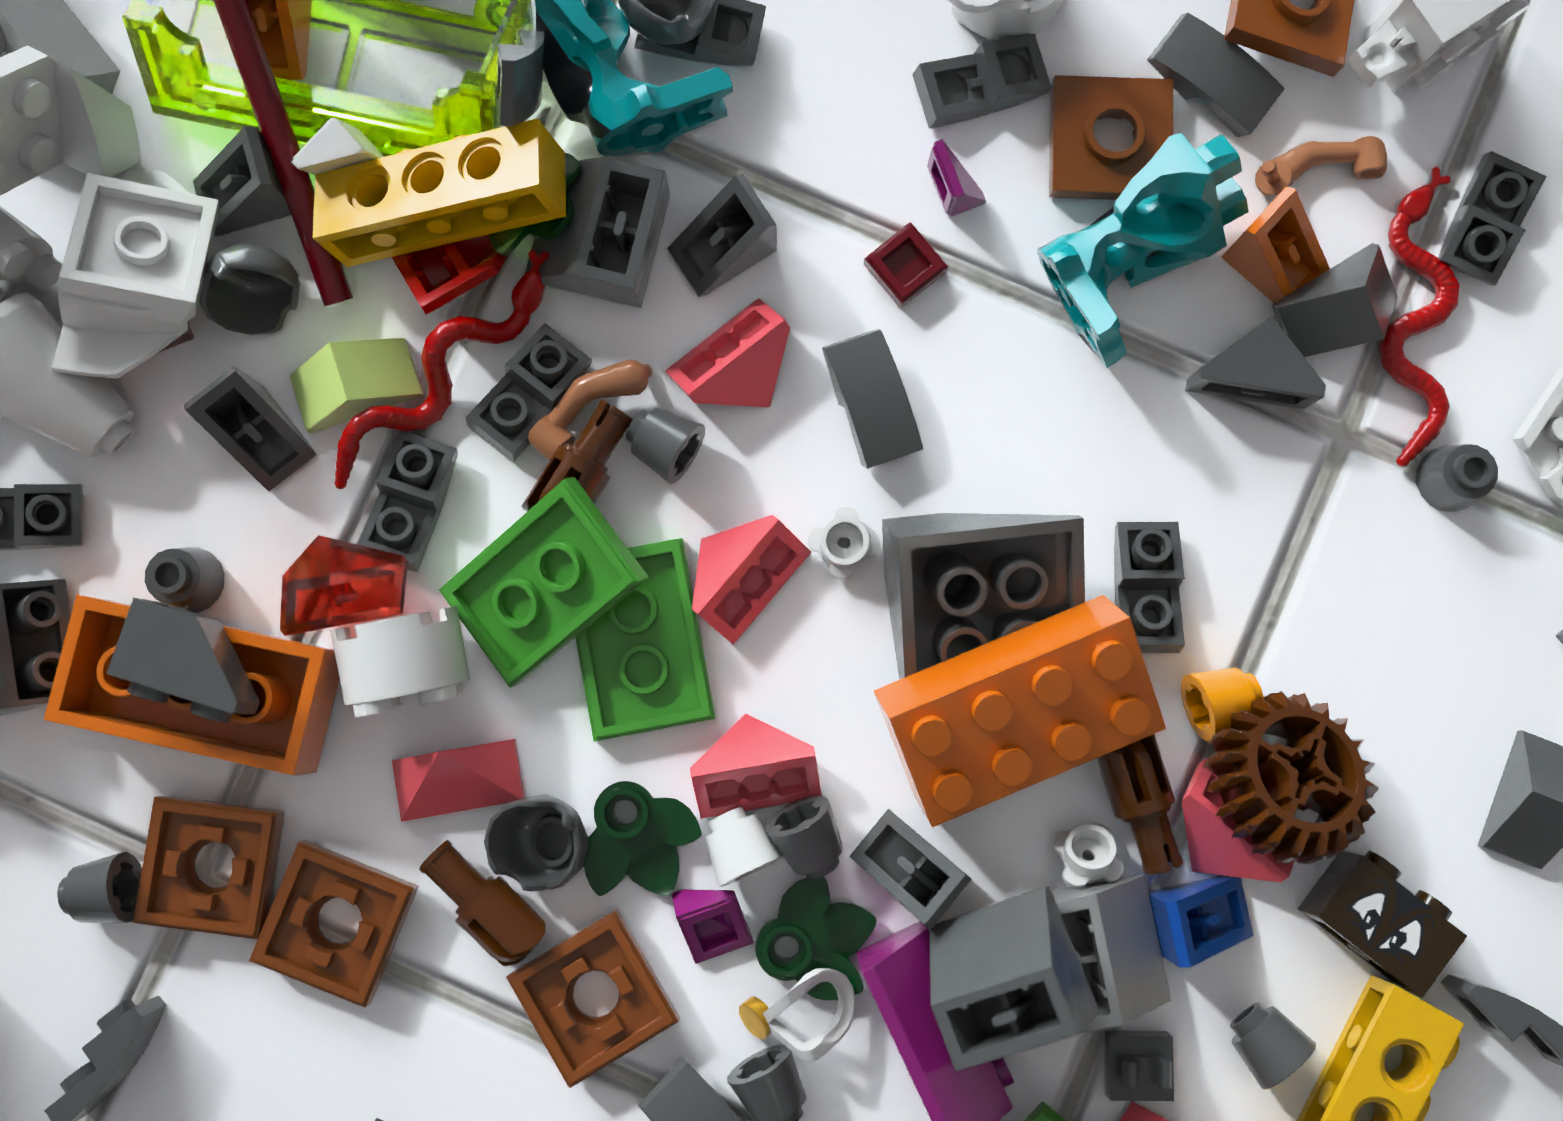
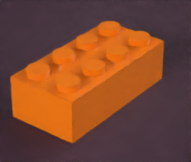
[44,594,339,776]
[873,595,1166,828]

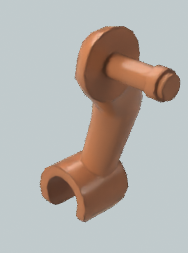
[1255,136,1387,195]
[528,359,653,459]

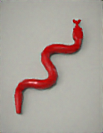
[1378,167,1460,467]
[334,250,549,489]

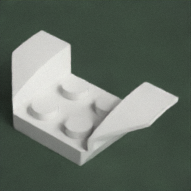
[0,46,141,196]
[52,168,219,379]

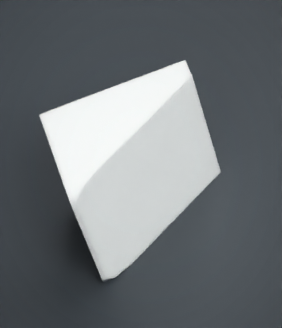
[292,117,384,175]

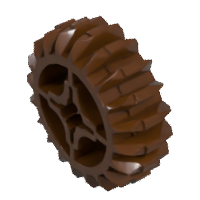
[1203,691,1380,864]

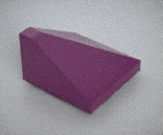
[927,139,986,217]
[672,889,754,964]

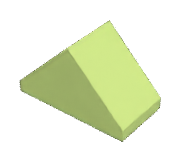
[289,338,424,433]

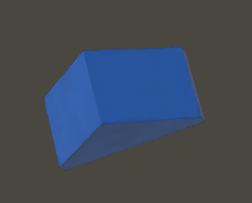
[1148,876,1254,968]

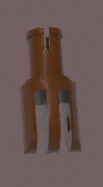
[521,399,633,512]
[1096,734,1183,874]
[418,840,546,967]

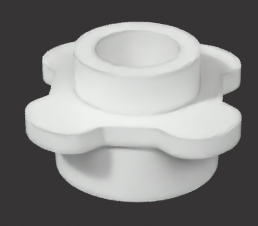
[808,506,881,579]
[1053,824,1124,889]

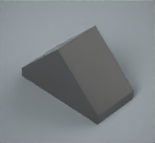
[193,126,291,236]
[667,174,777,297]
[1272,243,1397,357]
[1185,316,1326,409]
[183,366,317,492]
[1478,730,1563,869]
[849,809,972,930]

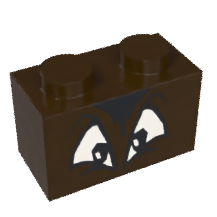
[1297,850,1467,998]

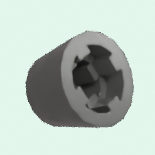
[626,407,705,485]
[1416,444,1498,512]
[144,547,225,613]
[765,796,843,879]
[57,852,142,923]
[1230,1002,1317,1090]
[727,1044,807,1121]

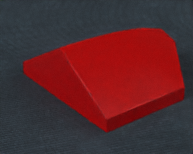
[391,234,509,315]

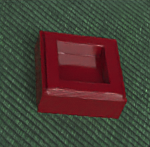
[863,221,948,309]

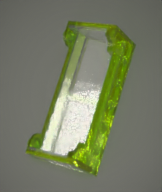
[122,0,533,157]

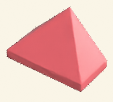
[665,298,790,408]
[692,515,811,644]
[690,714,822,819]
[392,739,525,822]
[1182,759,1295,882]

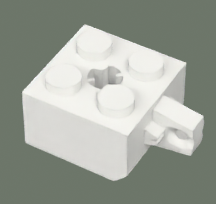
[1348,0,1530,93]

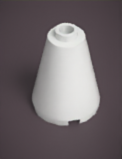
[0,292,135,458]

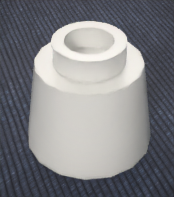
[705,807,783,887]

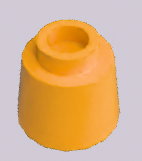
[1181,667,1264,742]

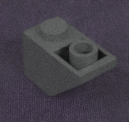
[107,597,260,723]

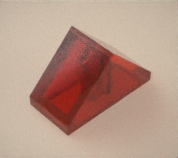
[280,535,408,636]

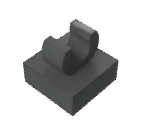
[1105,1031,1174,1101]

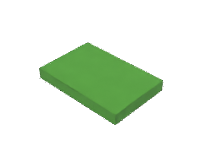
[439,477,648,688]
[575,538,716,742]

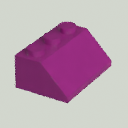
[856,921,1015,1121]

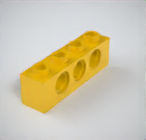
[313,118,566,267]
[1296,974,1464,1121]

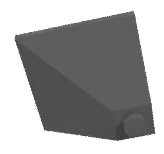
[882,513,1085,680]

